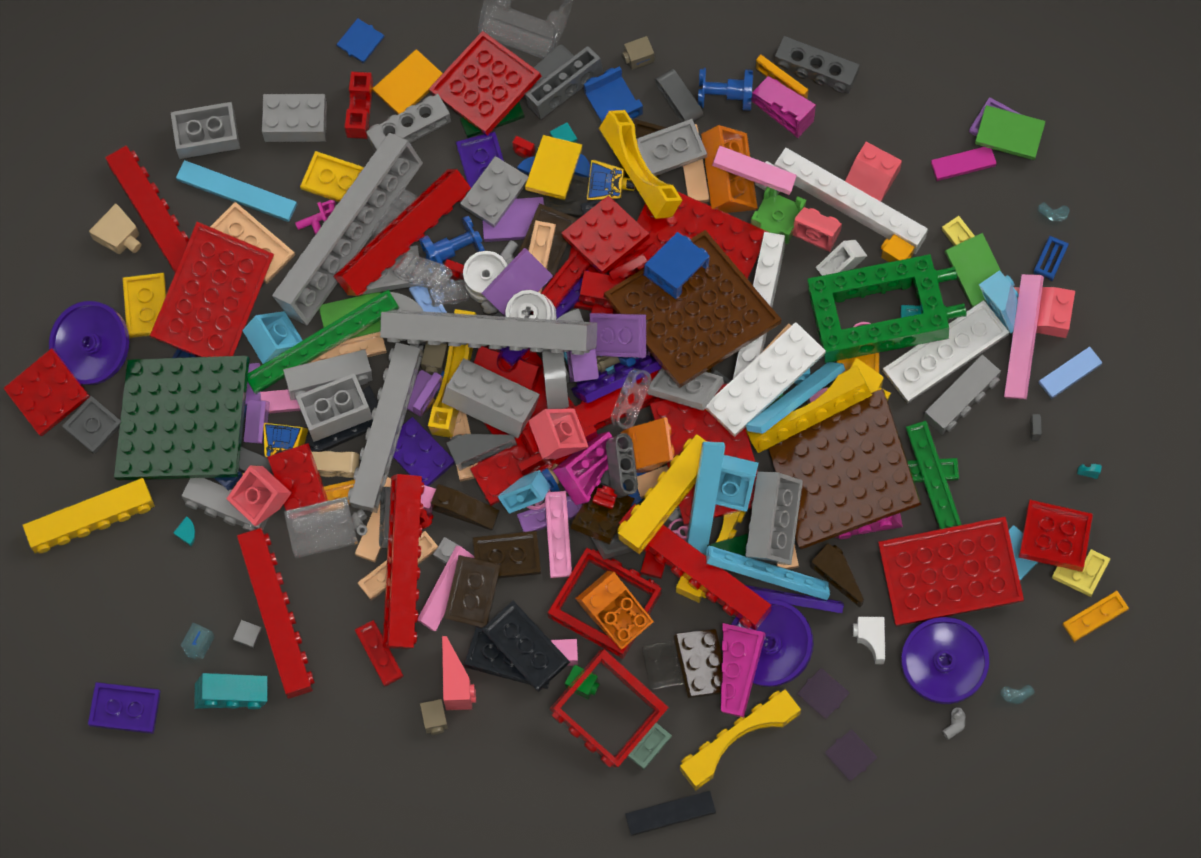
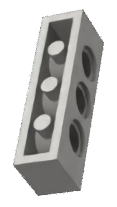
[366,94,451,152]

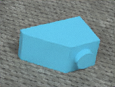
[498,470,551,513]

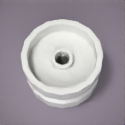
[463,251,508,303]
[505,290,557,320]

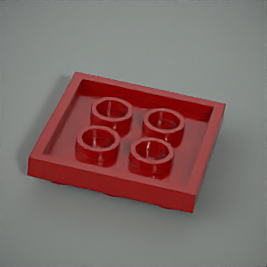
[562,196,650,274]
[4,348,90,436]
[1019,500,1093,572]

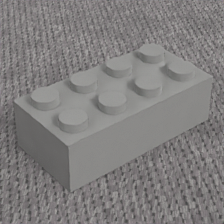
[442,358,540,438]
[746,472,803,565]

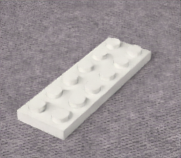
[883,300,1009,404]
[705,322,826,437]

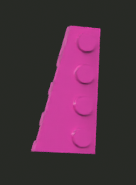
[721,623,766,718]

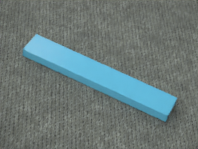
[176,160,297,222]
[746,362,845,434]
[686,442,725,555]
[706,546,830,600]

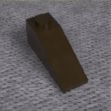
[431,484,499,530]
[811,543,864,608]

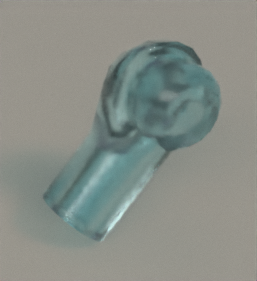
[1037,202,1070,221]
[1001,684,1035,704]

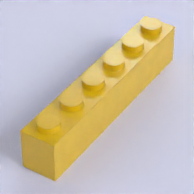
[618,434,707,554]
[23,478,155,553]

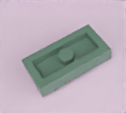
[627,723,672,770]

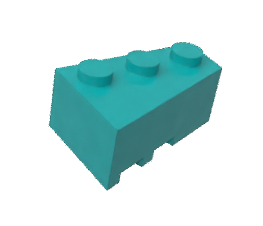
[194,673,267,709]

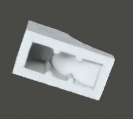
[816,240,867,276]
[853,617,885,664]

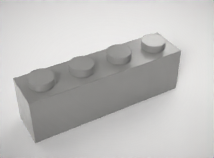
[283,349,372,400]
[923,355,1001,435]
[182,478,269,532]

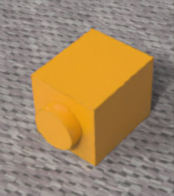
[881,234,915,262]

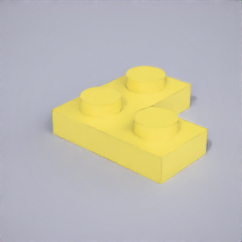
[1052,549,1110,597]

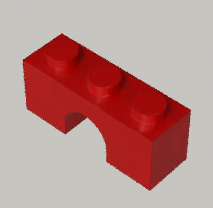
[345,72,373,139]
[474,345,543,390]

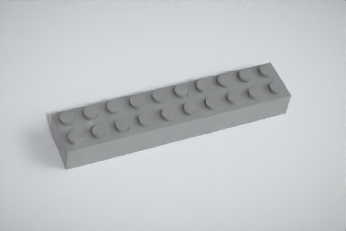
[272,133,423,325]
[380,310,597,355]

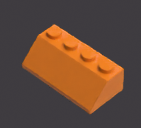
[701,125,758,213]

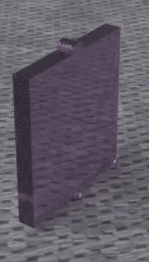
[797,668,850,719]
[825,729,877,782]

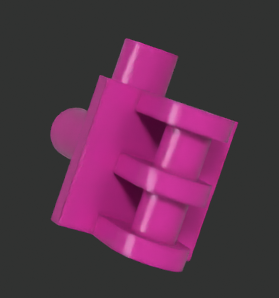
[296,200,336,235]

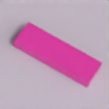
[931,147,997,181]

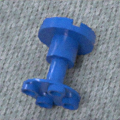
[698,68,753,111]
[419,216,485,276]

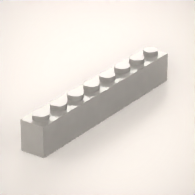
[348,343,423,513]

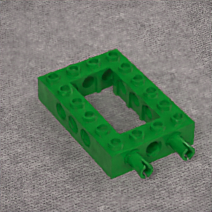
[807,254,967,363]

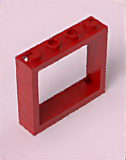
[548,548,662,659]
[549,649,669,767]

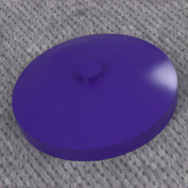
[49,301,129,385]
[731,600,814,687]
[901,617,989,704]

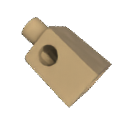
[89,204,142,254]

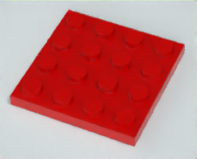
[429,31,542,135]

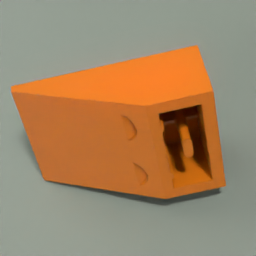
[620,418,674,473]
[575,571,654,650]

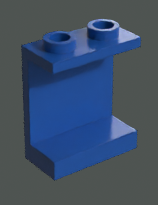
[584,66,643,122]
[644,232,710,299]

